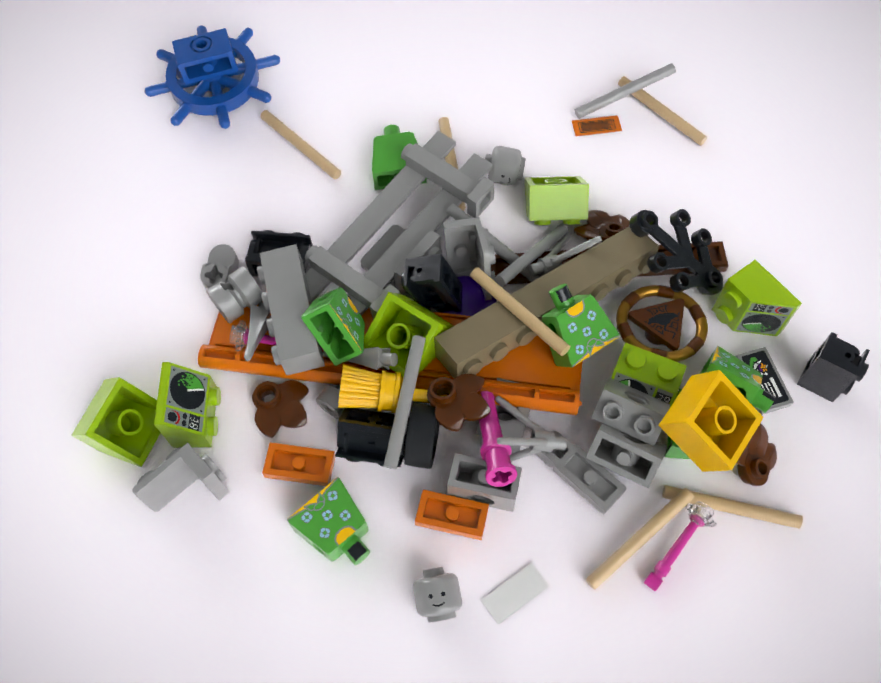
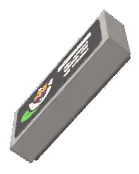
[736,347,794,415]

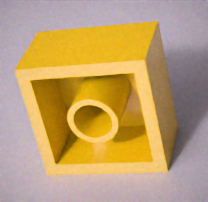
[658,370,764,472]

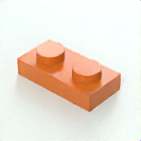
[262,442,336,486]
[415,489,489,541]

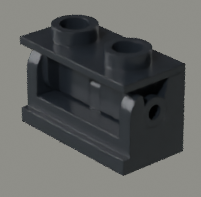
[245,230,313,277]
[401,253,463,312]
[797,332,870,403]
[335,408,410,467]

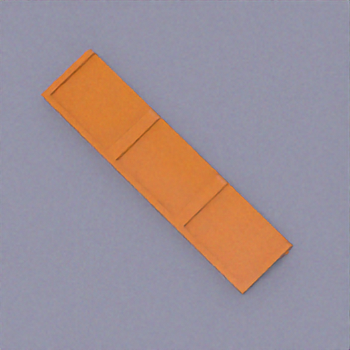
[198,298,583,415]

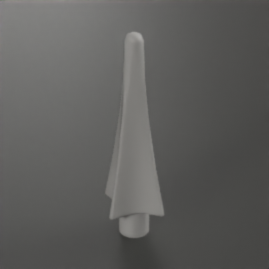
[244,302,271,361]
[322,347,398,371]

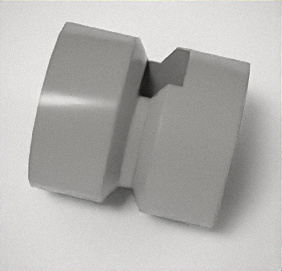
[206,266,263,324]

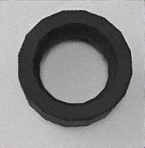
[404,403,440,469]

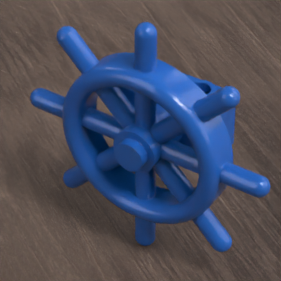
[144,25,280,129]

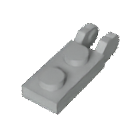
[536,430,627,515]

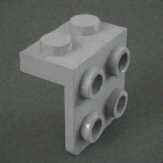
[443,217,496,301]
[360,225,442,295]
[132,443,229,512]

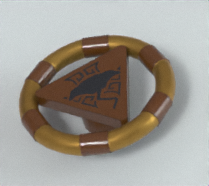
[616,285,708,362]

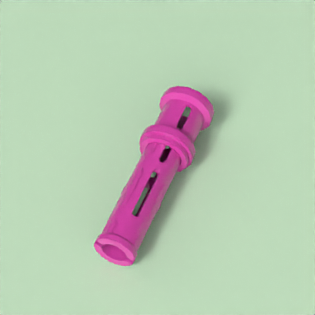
[478,391,518,487]

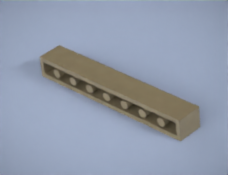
[434,226,659,379]

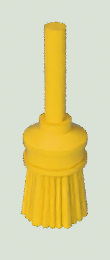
[338,365,447,413]

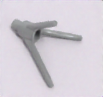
[528,232,602,276]
[495,396,567,462]

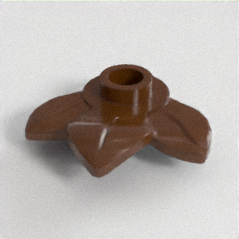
[573,210,630,242]
[427,374,491,432]
[252,380,309,438]
[737,423,777,486]

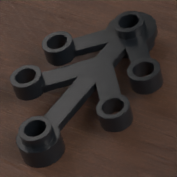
[629,209,723,295]

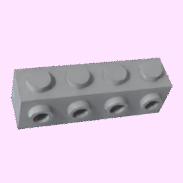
[257,244,325,376]

